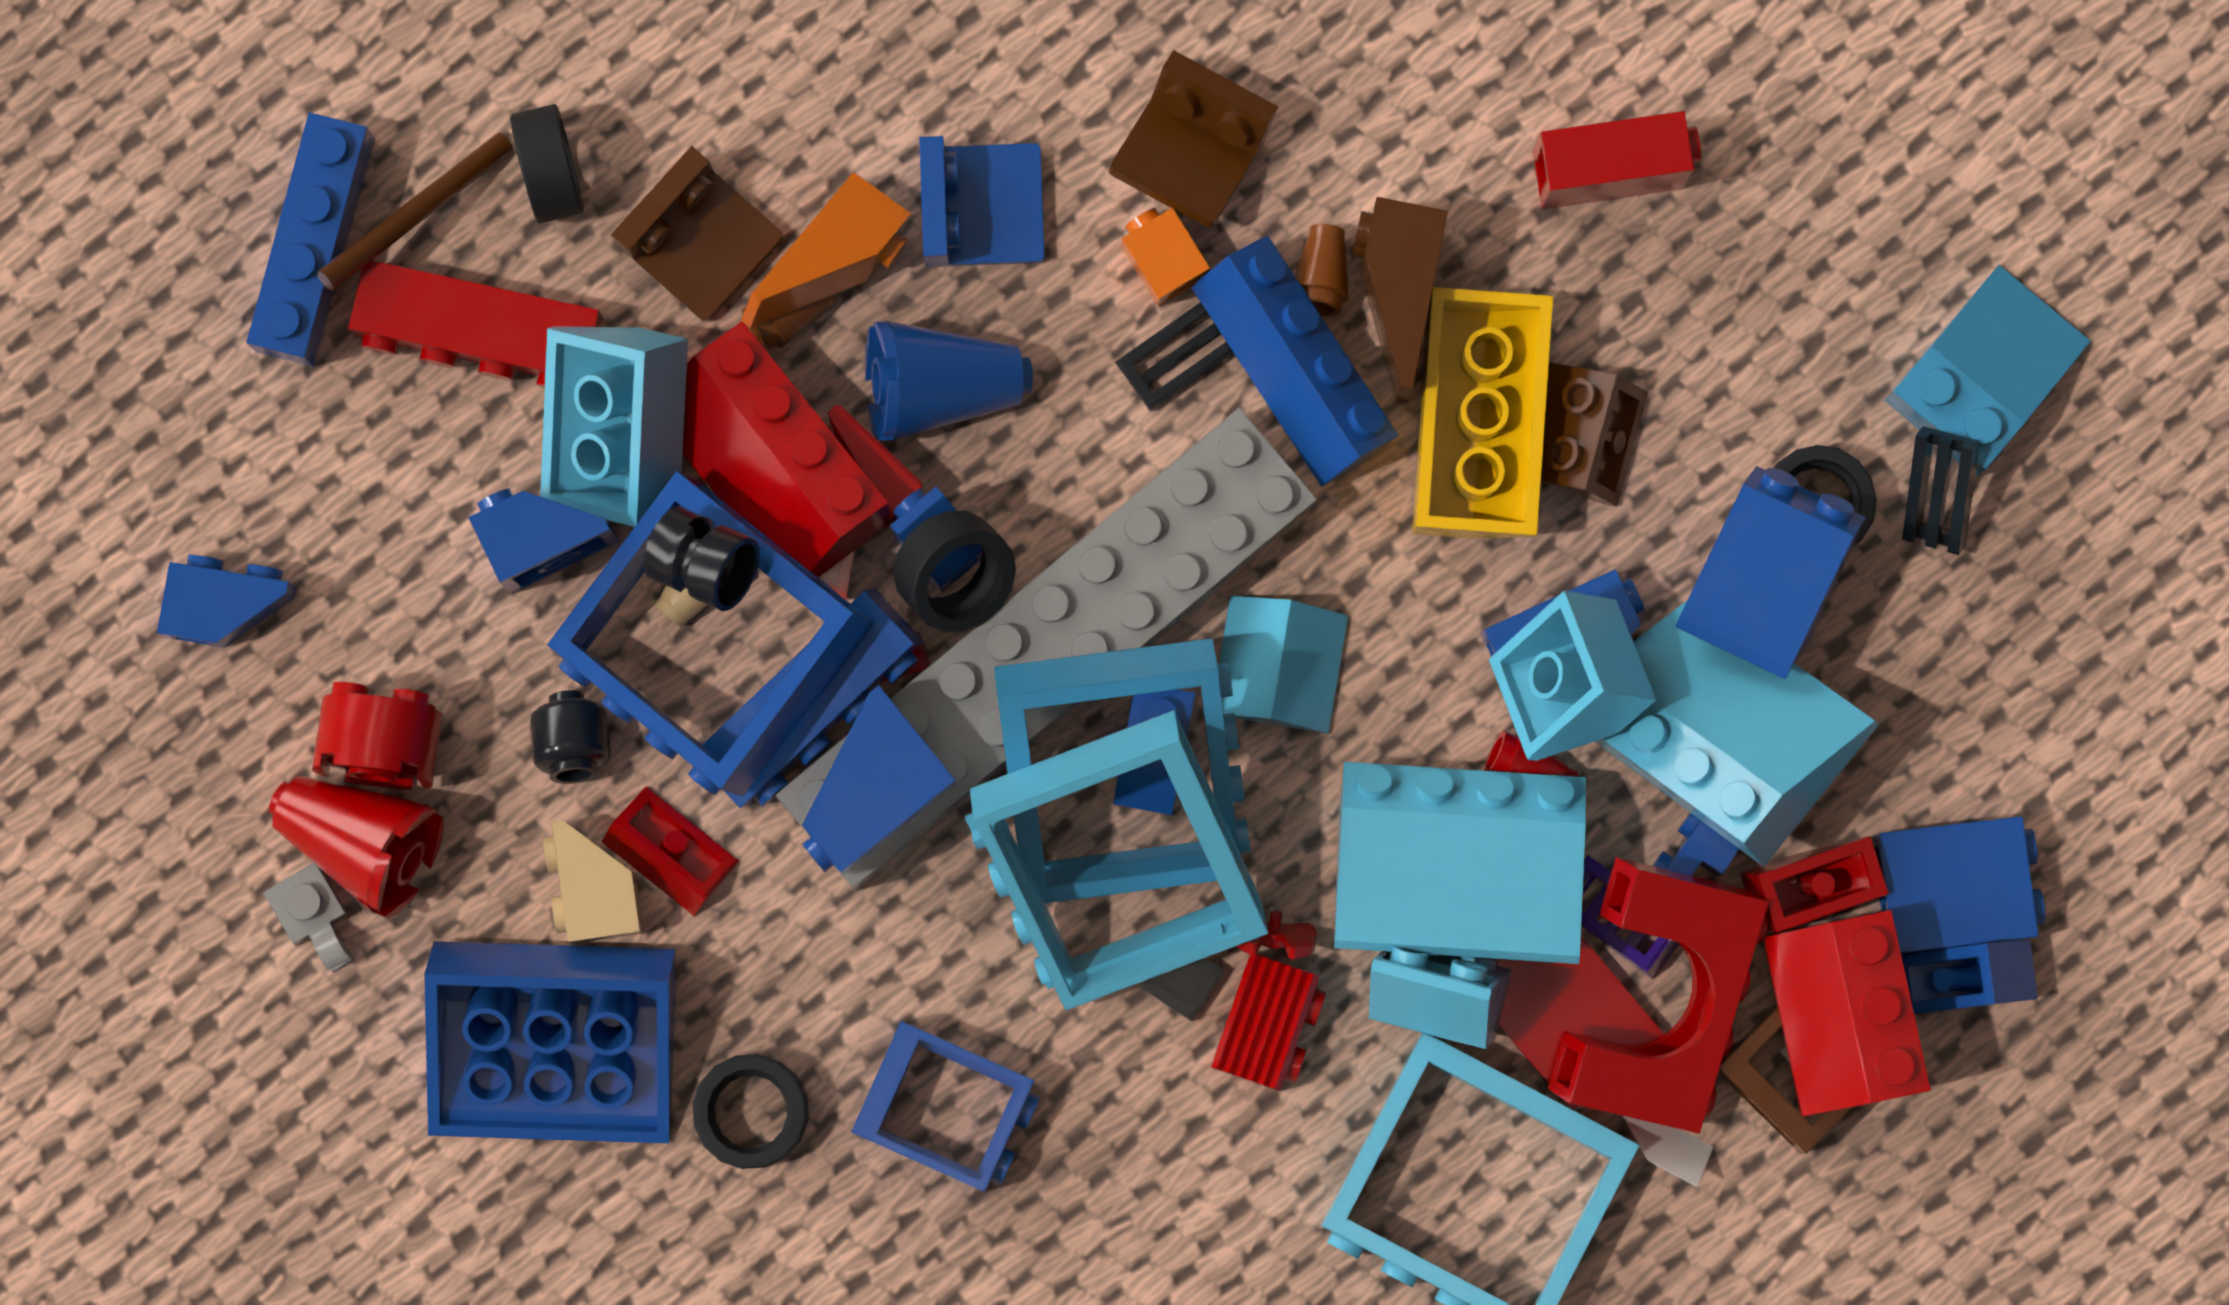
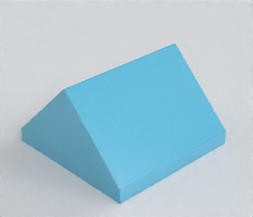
[1219,596,1348,734]

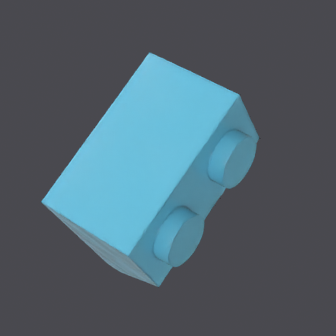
[1489,591,1656,761]

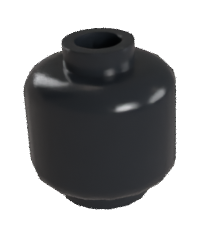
[530,690,611,784]

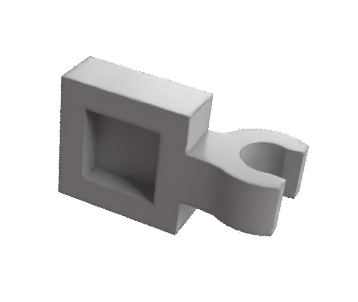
[263,863,354,973]

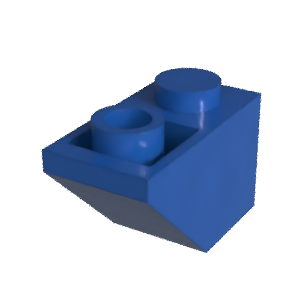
[890,486,982,593]
[157,555,296,648]

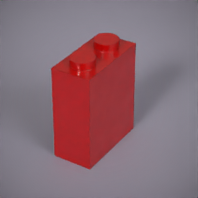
[1532,111,1702,210]

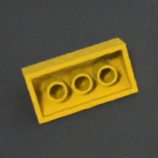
[1412,287,1553,539]

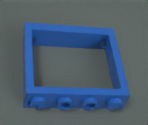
[547,471,873,796]

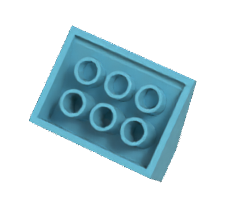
[1595,601,1878,867]
[1334,762,1586,964]

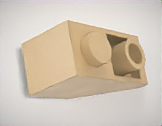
[543,820,644,944]

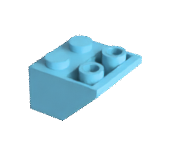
[1369,947,1512,1049]

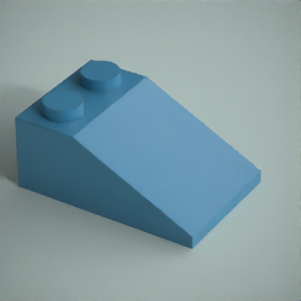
[1884,265,2091,477]

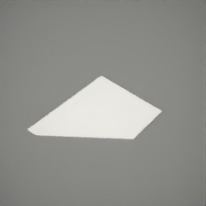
[1623,1116,1713,1187]

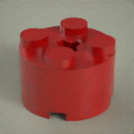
[312,682,443,790]

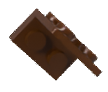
[1109,50,1279,228]
[611,146,783,322]
[1541,362,1648,507]

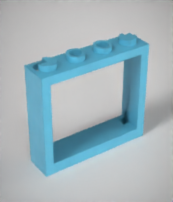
[965,710,1268,1011]
[1320,1033,1640,1305]

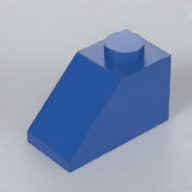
[1113,689,1195,816]
[1901,939,2038,1014]

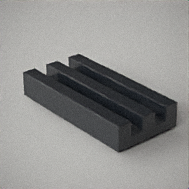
[1115,302,1234,412]
[1902,426,1980,555]

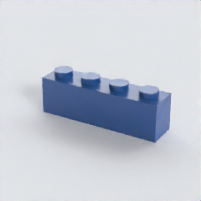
[246,112,375,367]
[1191,235,1399,487]
[702,588,924,808]

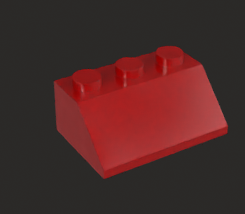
[1763,910,1931,1117]

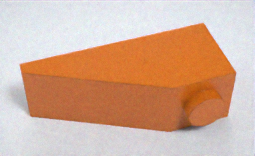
[741,172,911,328]

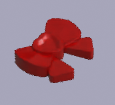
[1235,910,1317,960]

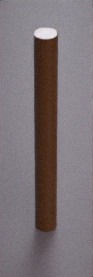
[317,133,513,291]

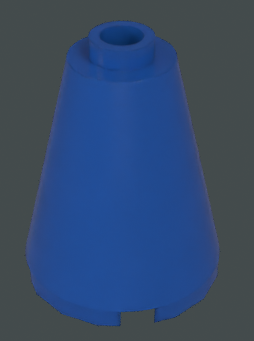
[865,321,1033,441]

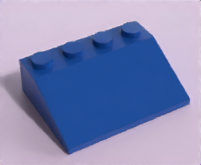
[424,941,675,1144]

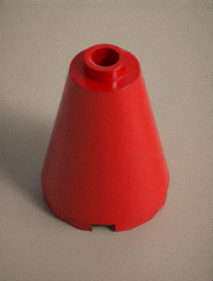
[269,776,444,919]

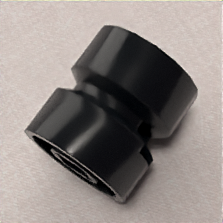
[644,506,760,612]

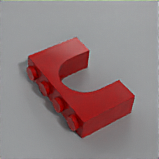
[1548,857,1769,1134]

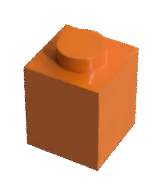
[1121,207,1210,307]

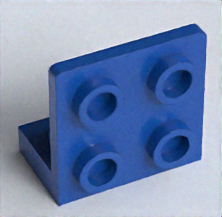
[919,136,1044,267]

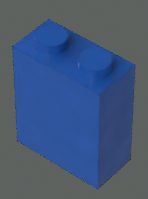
[1871,816,2045,954]

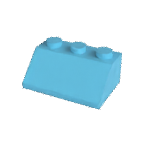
[540,326,688,527]

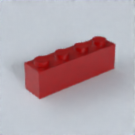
[348,260,603,388]

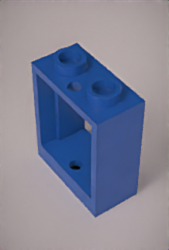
[851,1021,1040,1192]

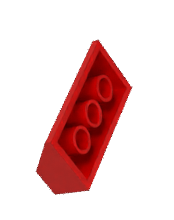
[682,321,889,577]

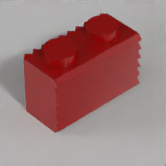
[1211,954,1326,1092]

